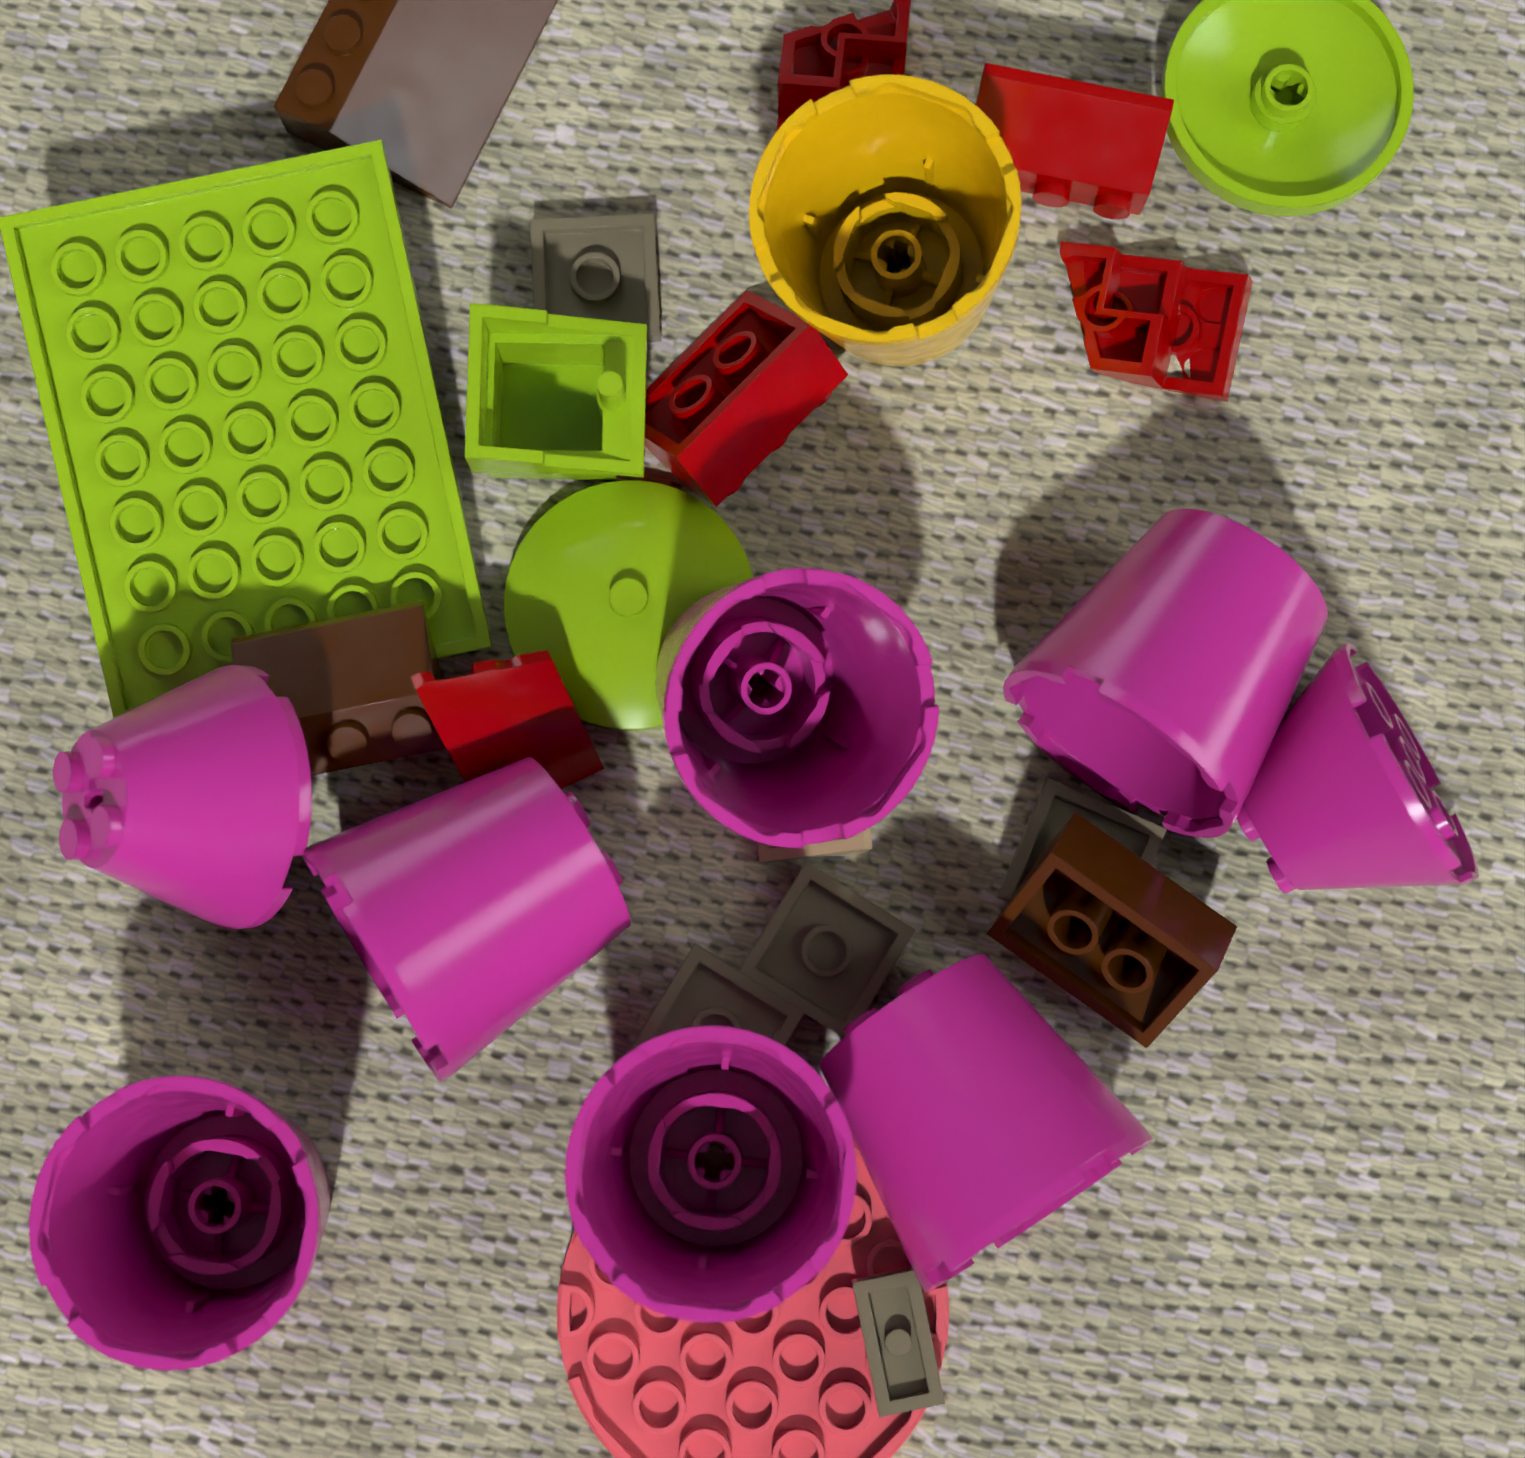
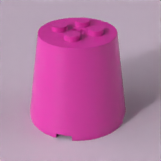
[1003,509,1328,838]
[655,568,939,848]
[303,757,631,1082]
[819,954,1153,1292]
[565,1026,857,1323]
[29,1076,330,1371]

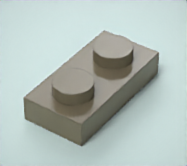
[851,1267,945,1417]

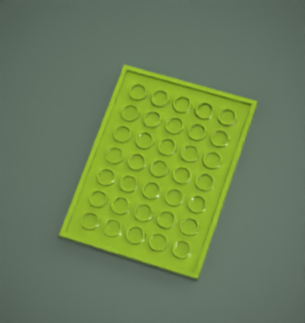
[0,140,493,718]

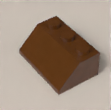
[230,600,446,776]
[986,812,1237,1048]

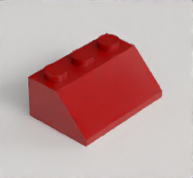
[975,63,1174,219]
[645,290,848,507]

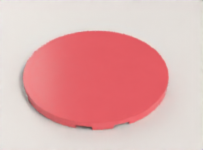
[556,1141,949,1458]

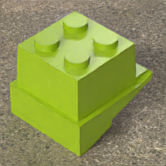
[465,303,647,480]

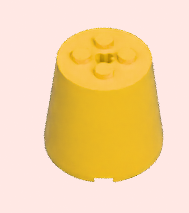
[749,75,1022,367]

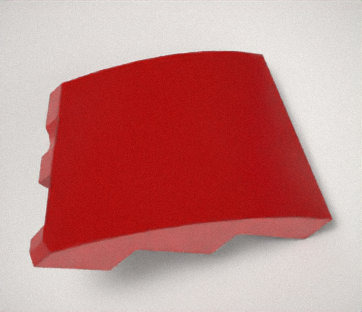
[776,0,911,131]
[1059,241,1253,402]
[410,650,604,789]

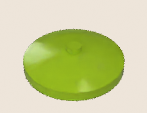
[1160,0,1414,217]
[504,480,753,731]

